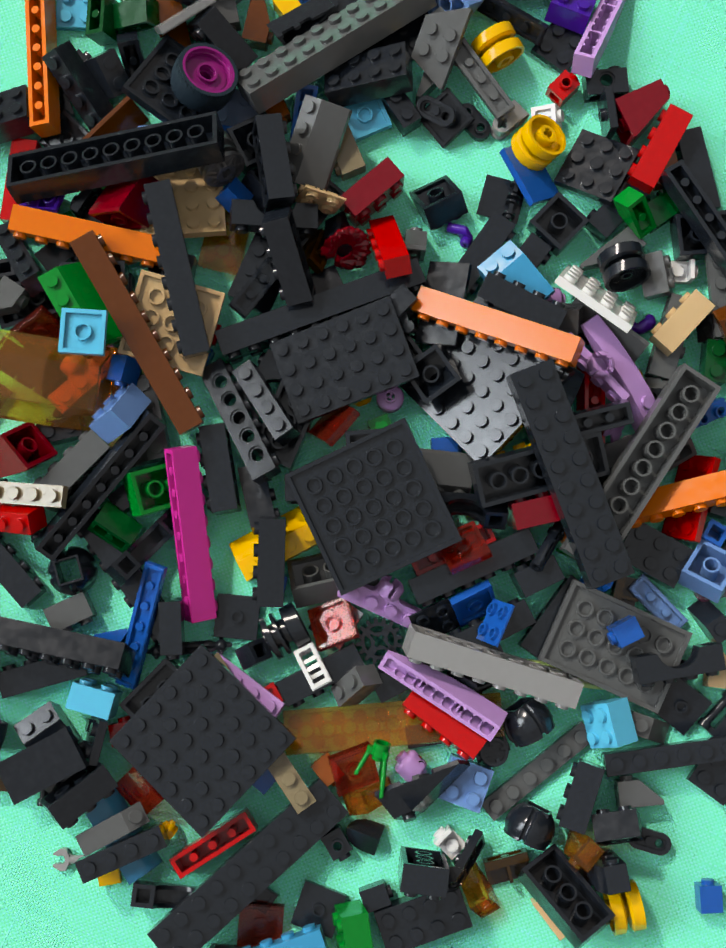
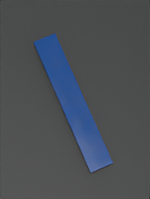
[115,560,168,690]

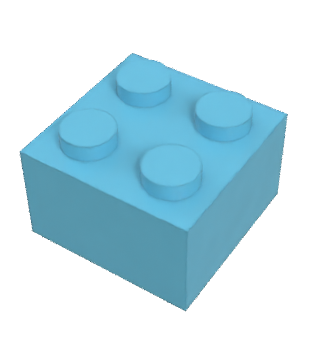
[65,677,123,720]
[580,697,638,749]

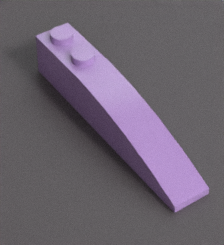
[571,0,626,78]
[580,314,656,431]
[377,650,508,742]

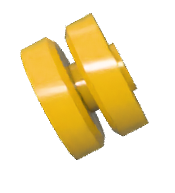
[471,21,525,73]
[511,114,566,171]
[602,879,647,936]

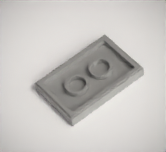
[154,0,217,35]

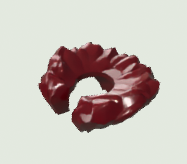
[321,226,372,270]

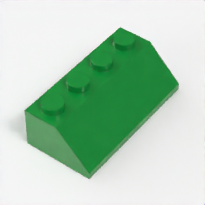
[37,262,123,358]

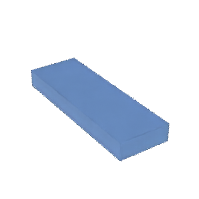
[627,574,688,628]

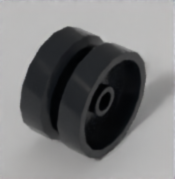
[597,241,651,292]

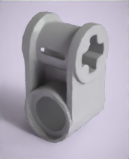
[490,100,529,140]

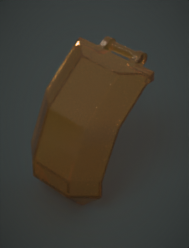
[0,329,119,431]

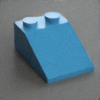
[477,240,555,300]

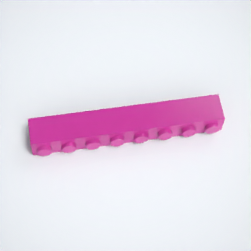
[164,445,218,623]

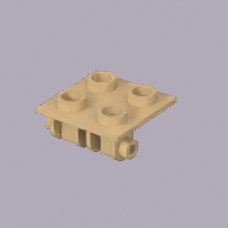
[295,183,347,214]

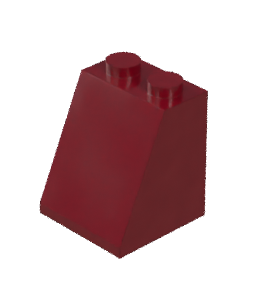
[615,79,670,147]
[88,177,159,230]
[0,421,58,478]

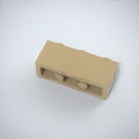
[649,289,715,357]

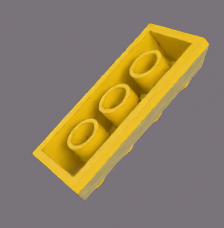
[229,506,317,582]

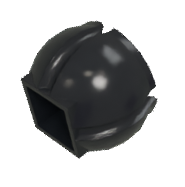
[47,546,98,596]
[503,698,555,747]
[503,800,555,851]

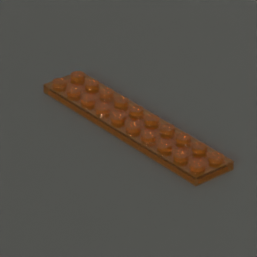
[283,692,505,756]

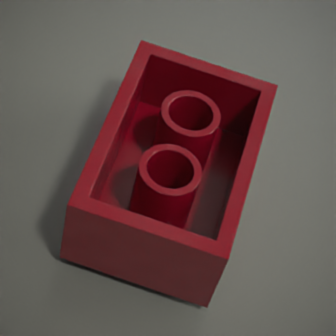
[340,157,405,228]
[507,491,560,530]

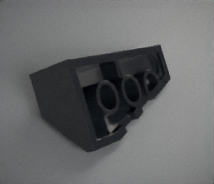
[374,759,470,822]

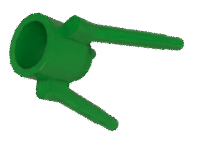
[354,739,391,799]

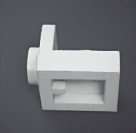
[531,103,564,129]
[668,259,698,284]
[433,824,465,860]

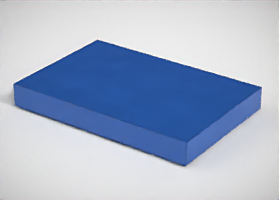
[499,146,558,206]

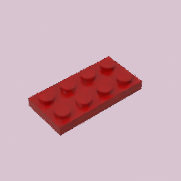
[662,455,721,543]

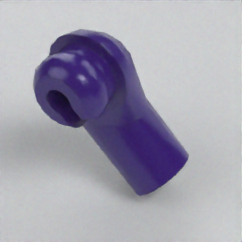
[446,222,474,248]
[631,314,656,335]

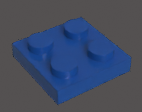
[449,579,496,627]

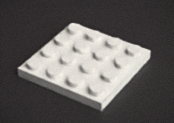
[554,265,638,333]

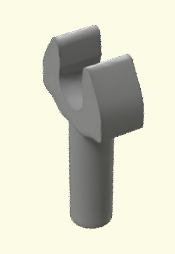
[53,847,84,871]

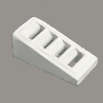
[293,642,332,691]

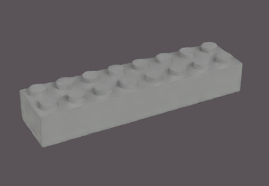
[402,623,584,710]

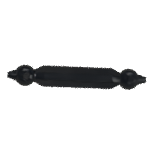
[147,637,232,660]

